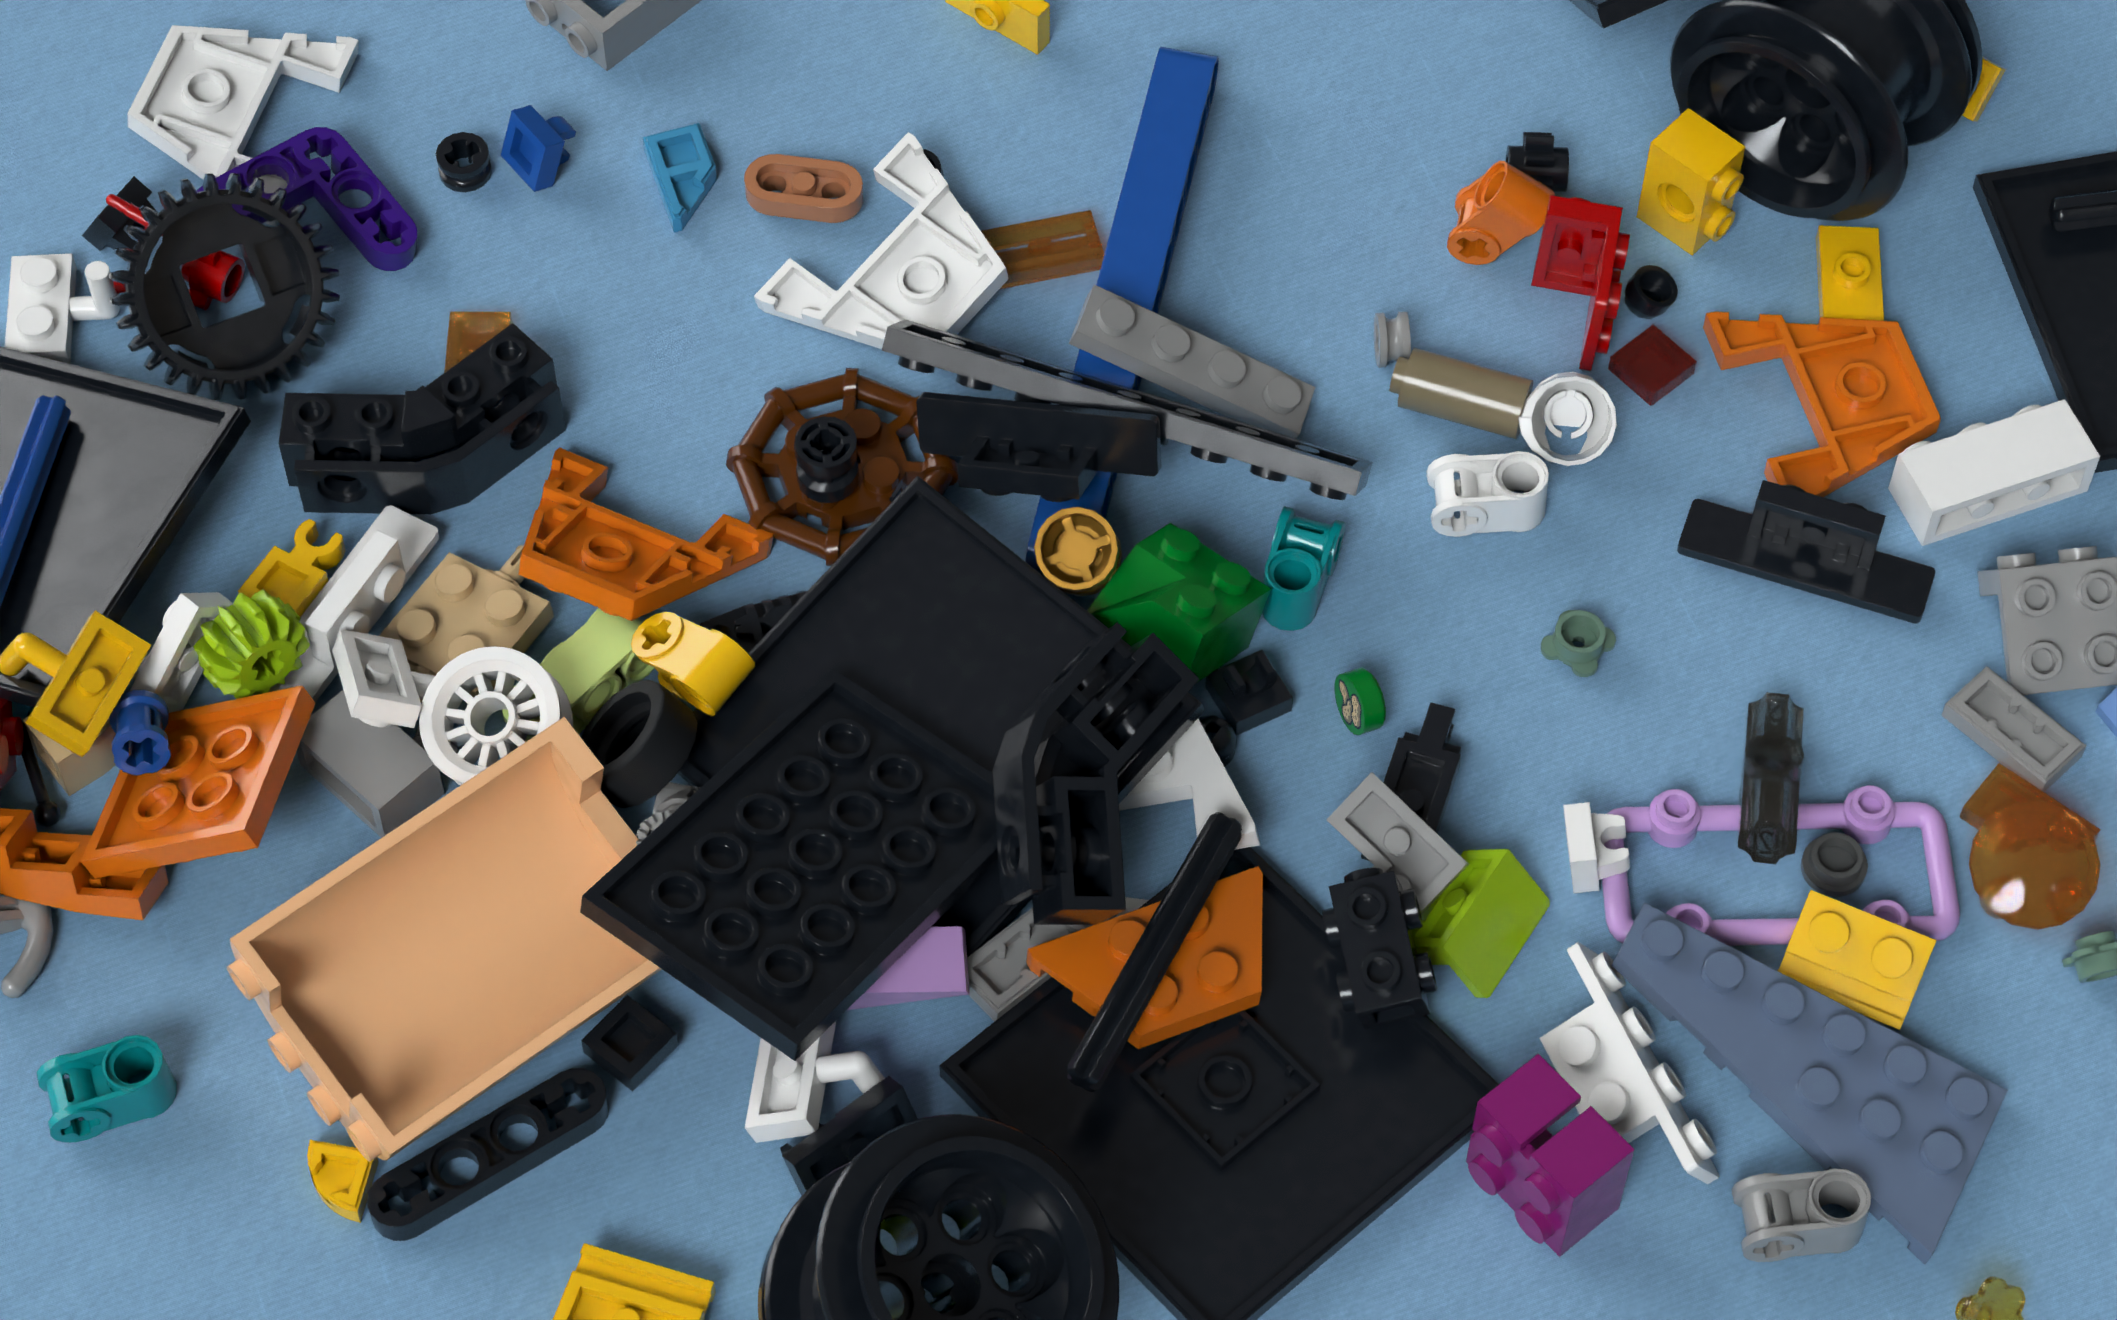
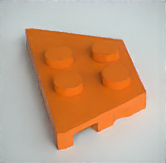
[1026,866,1263,1049]

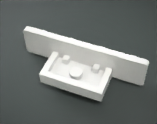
[252,505,439,702]
[1539,942,1720,1184]

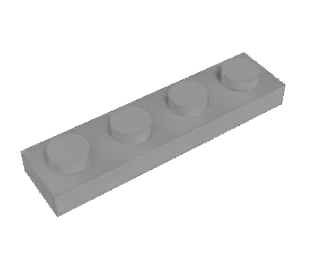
[1069,284,1315,439]

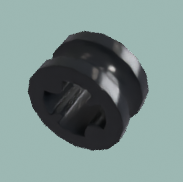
[435,132,492,192]

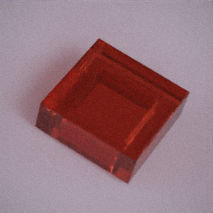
[1608,324,1697,406]

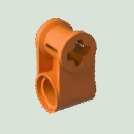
[1447,160,1555,265]

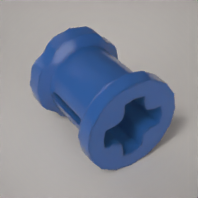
[109,690,171,775]

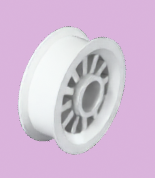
[419,646,573,785]

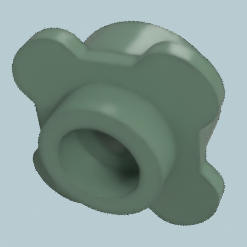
[1540,610,1616,677]
[2062,931,2117,983]

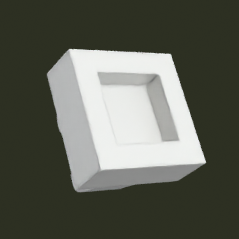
[1563,802,1630,894]

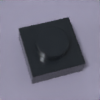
[581,995,678,1092]

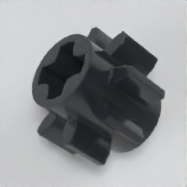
[1506,132,1569,192]

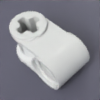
[1426,451,1549,537]

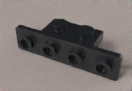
[916,392,1161,502]
[1677,480,1935,624]

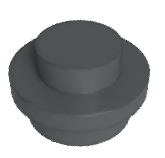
[1801,832,1868,897]

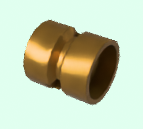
[1034,507,1123,596]

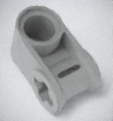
[1731,1168,1871,1262]

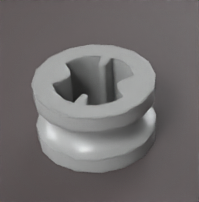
[1374,312,1411,368]

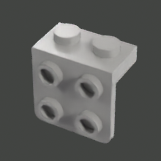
[1977,546,2117,695]

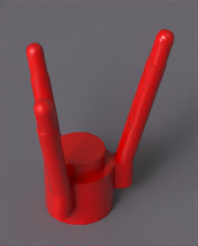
[106,194,245,310]

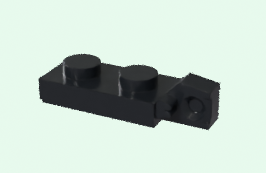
[1361,702,1461,861]

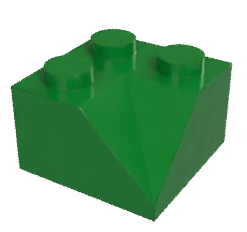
[1087,523,1271,683]

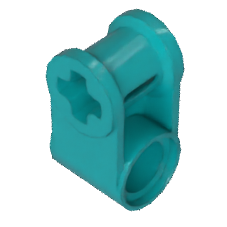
[1262,506,1346,631]
[36,1035,177,1143]

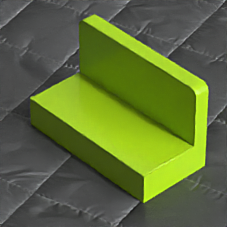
[1412,849,1550,998]

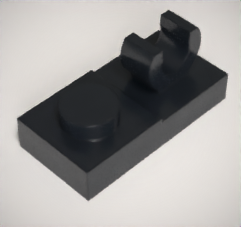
[780,1076,918,1196]

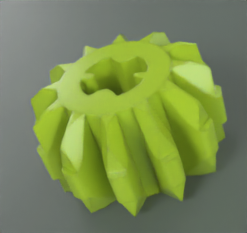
[193,590,310,699]

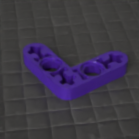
[197,127,417,271]

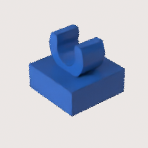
[501,105,576,192]

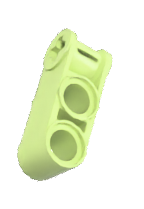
[502,608,654,742]

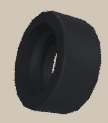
[581,680,698,808]

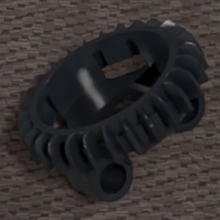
[109,173,340,400]

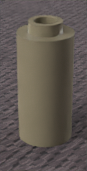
[1389,348,1533,439]

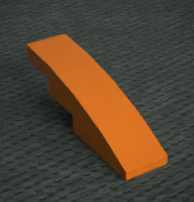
[0,808,168,920]

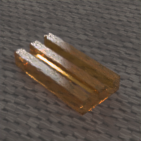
[981,210,1104,289]

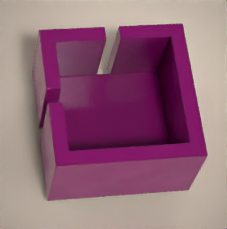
[1466,1054,1635,1257]

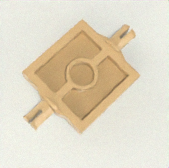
[379,545,554,703]

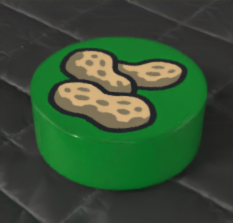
[1334,668,1386,735]

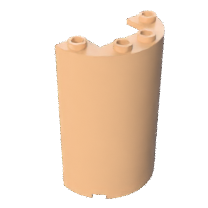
[227,716,662,1162]

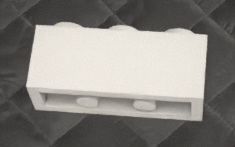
[1888,399,2100,546]

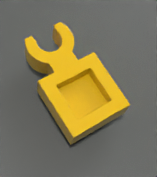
[238,519,346,617]

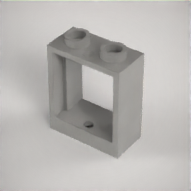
[525,0,702,71]

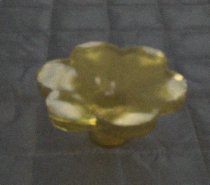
[1955,1276,2026,1320]

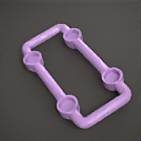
[1602,786,1960,946]

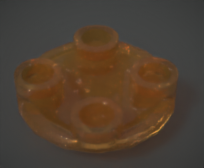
[1968,800,2101,930]

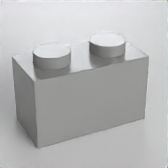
[297,690,444,838]

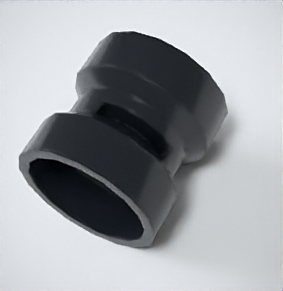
[794,416,859,503]

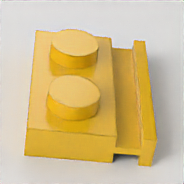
[1778,890,1937,1030]
[553,1243,716,1320]

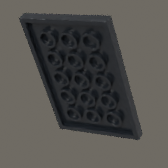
[580,668,998,1061]

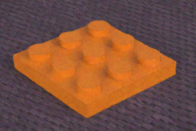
[81,685,316,879]

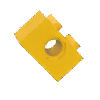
[1636,108,1745,256]

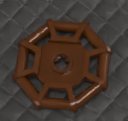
[726,368,958,566]

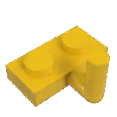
[0,610,151,757]

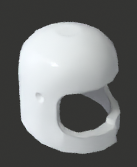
[1518,372,1617,466]

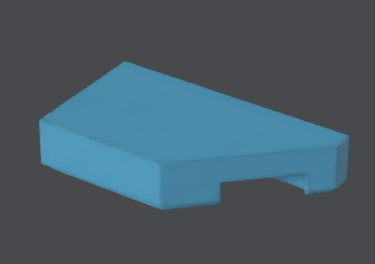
[642,123,717,232]

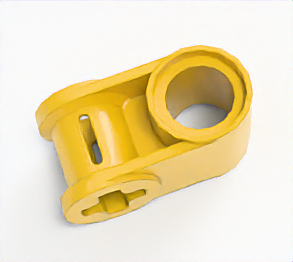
[631,612,755,716]

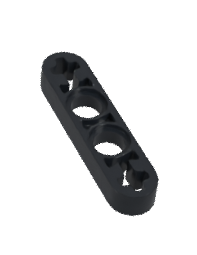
[367,1068,609,1241]

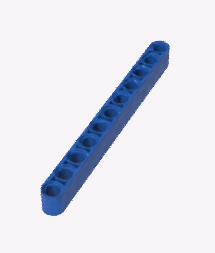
[1024,47,1220,579]

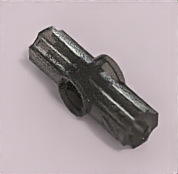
[1738,692,1804,864]

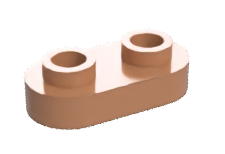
[744,154,863,223]

